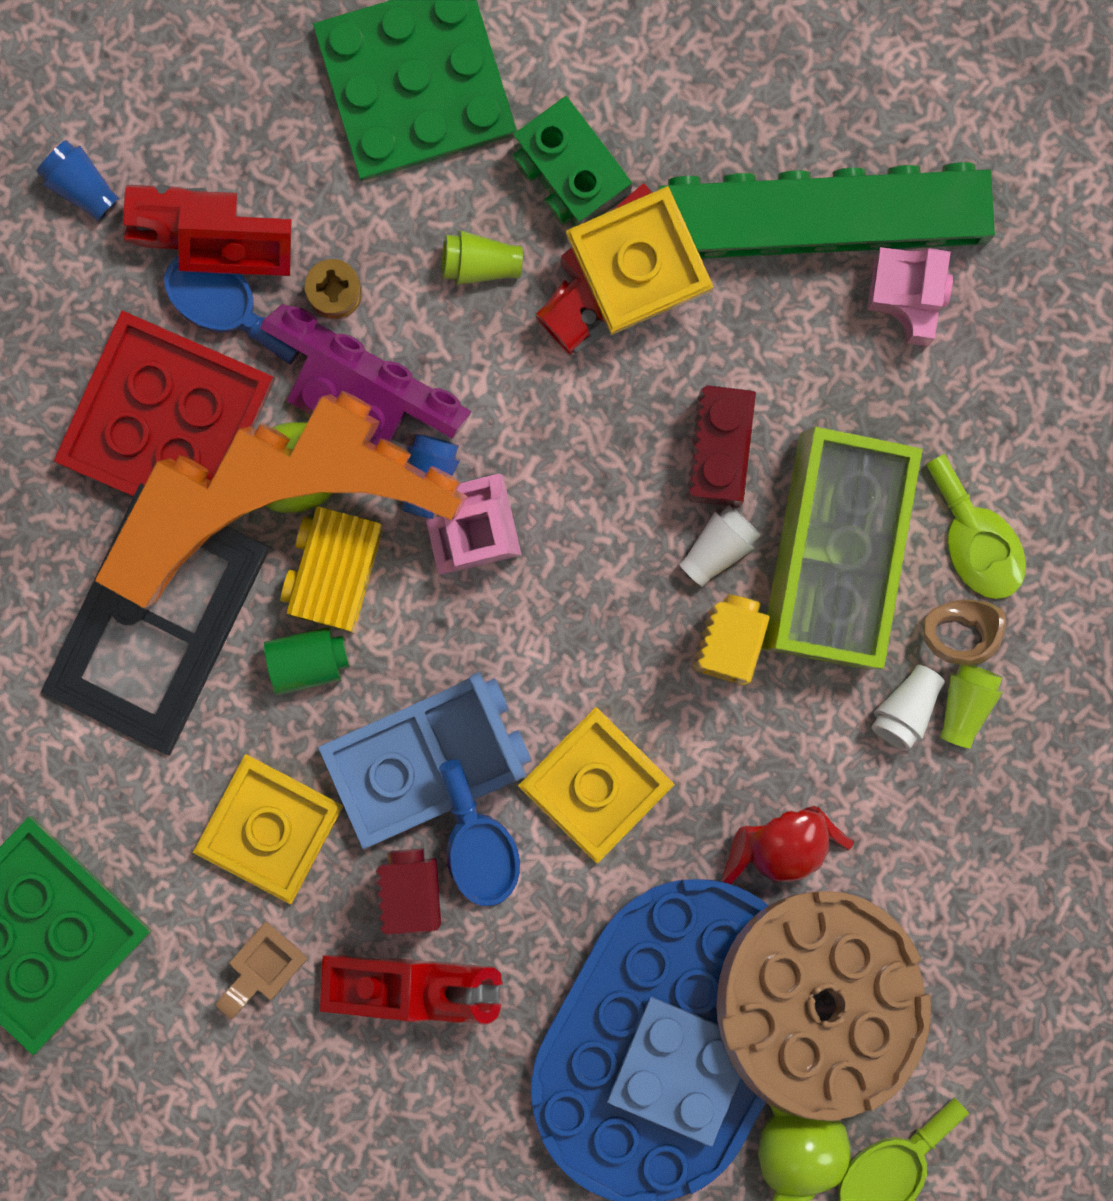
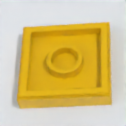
[566,186,714,335]
[518,707,675,864]
[193,754,344,904]

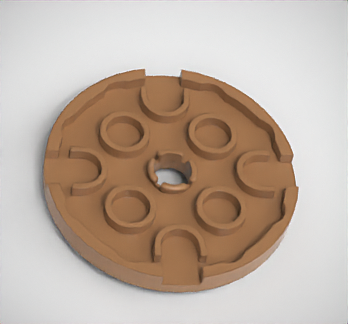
[717,891,931,1121]

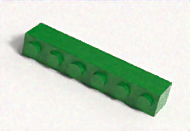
[658,162,995,259]

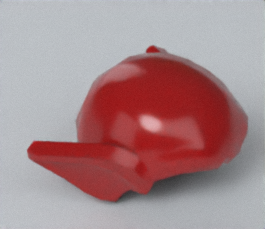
[721,806,855,884]

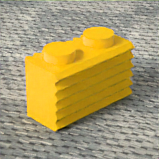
[280,506,384,634]
[692,594,770,685]

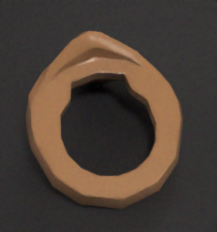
[924,599,1006,666]

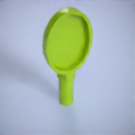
[926,454,1026,599]
[838,1097,969,1201]

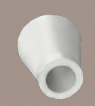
[679,505,761,587]
[872,665,945,751]

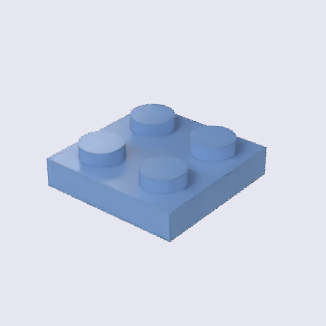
[607,996,741,1147]

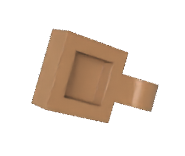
[215,921,309,1020]

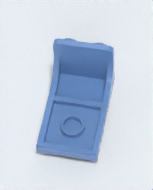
[318,671,532,849]

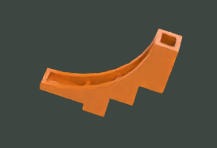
[95,391,468,608]

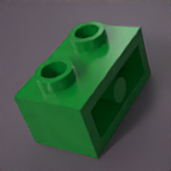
[511,95,633,227]

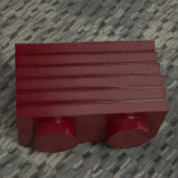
[686,385,756,508]
[375,848,441,935]

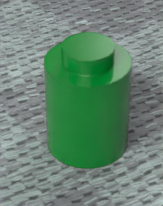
[264,627,350,696]

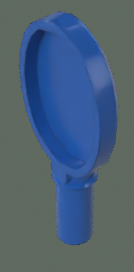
[164,256,300,365]
[439,759,520,906]

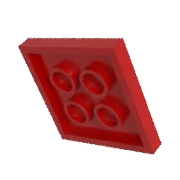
[54,310,275,497]

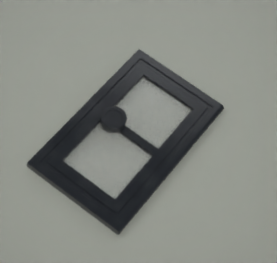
[41,483,271,756]

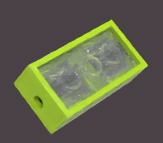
[761,427,923,670]

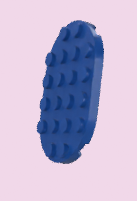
[531,878,769,1201]

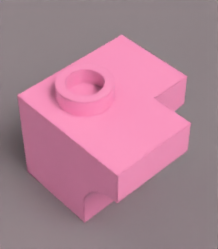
[867,247,953,347]
[426,474,522,575]

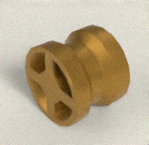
[305,259,362,320]

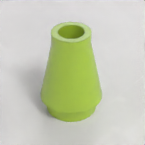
[441,230,523,285]
[940,665,1003,749]

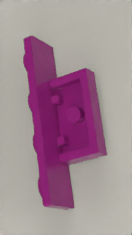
[260,304,471,445]

